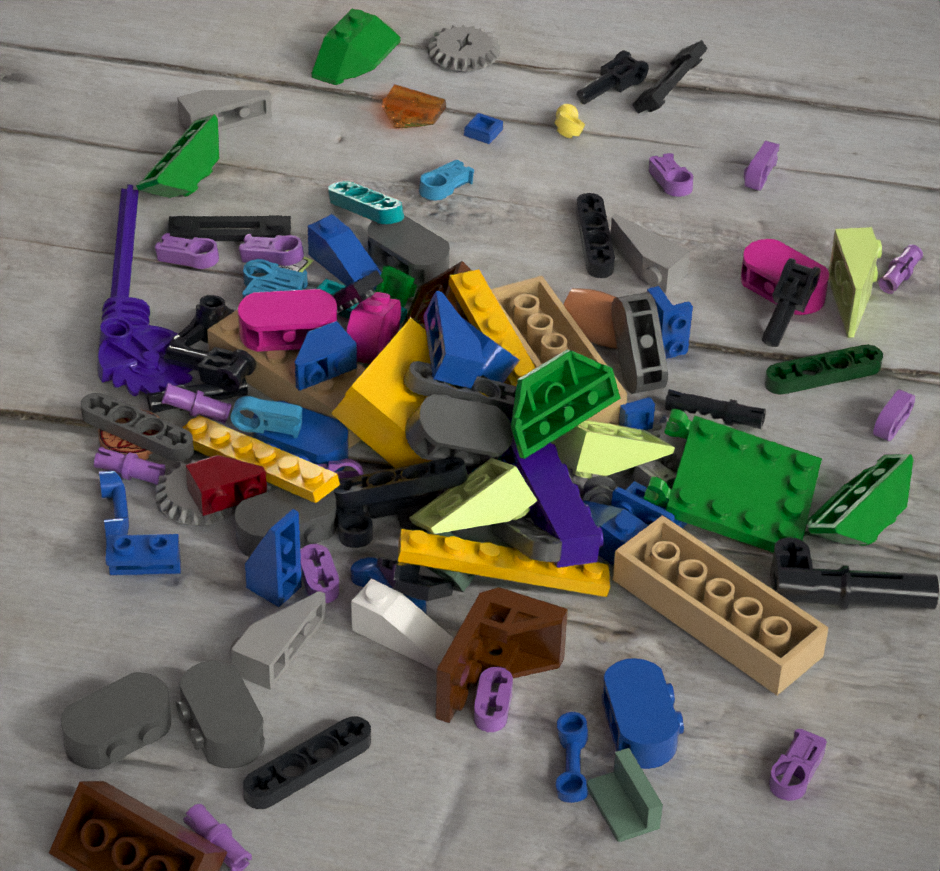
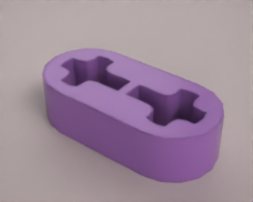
[873,389,915,441]
[300,544,339,603]
[474,667,513,732]

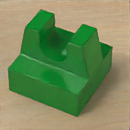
[375,266,417,307]

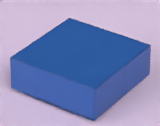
[464,113,503,144]
[619,397,655,431]

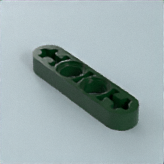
[764,344,883,395]

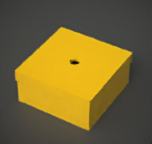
[331,318,489,468]

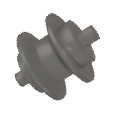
[583,476,618,506]

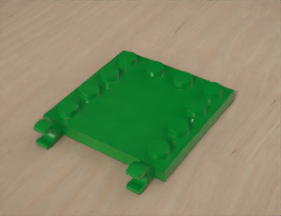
[643,409,822,553]

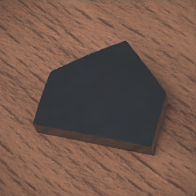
[377,557,454,601]

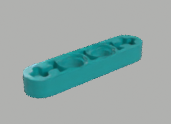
[328,181,404,224]

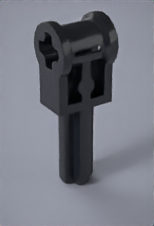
[576,50,649,104]
[762,258,821,347]
[163,346,256,392]

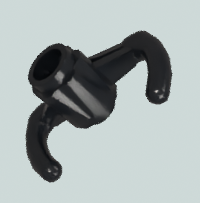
[169,295,235,355]

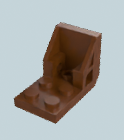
[436,587,568,723]

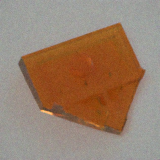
[382,84,446,128]

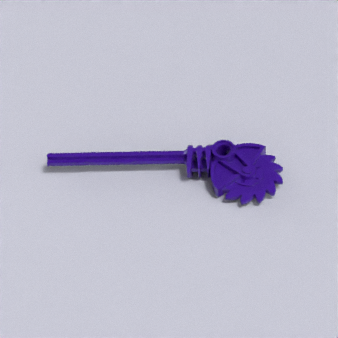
[97,184,193,396]

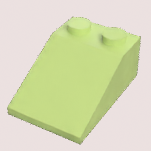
[829,227,882,338]
[551,420,675,479]
[409,458,537,534]

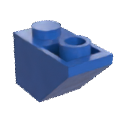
[295,321,357,391]

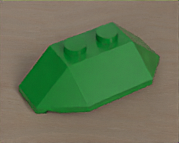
[311,8,401,85]
[136,114,220,198]
[511,350,621,459]
[807,454,914,546]

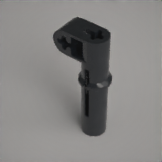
[770,537,939,610]

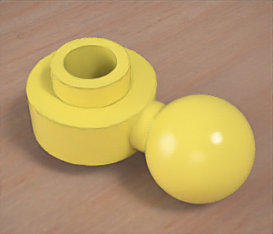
[554,104,585,138]

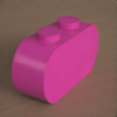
[741,239,829,315]
[238,289,337,352]
[347,292,401,364]

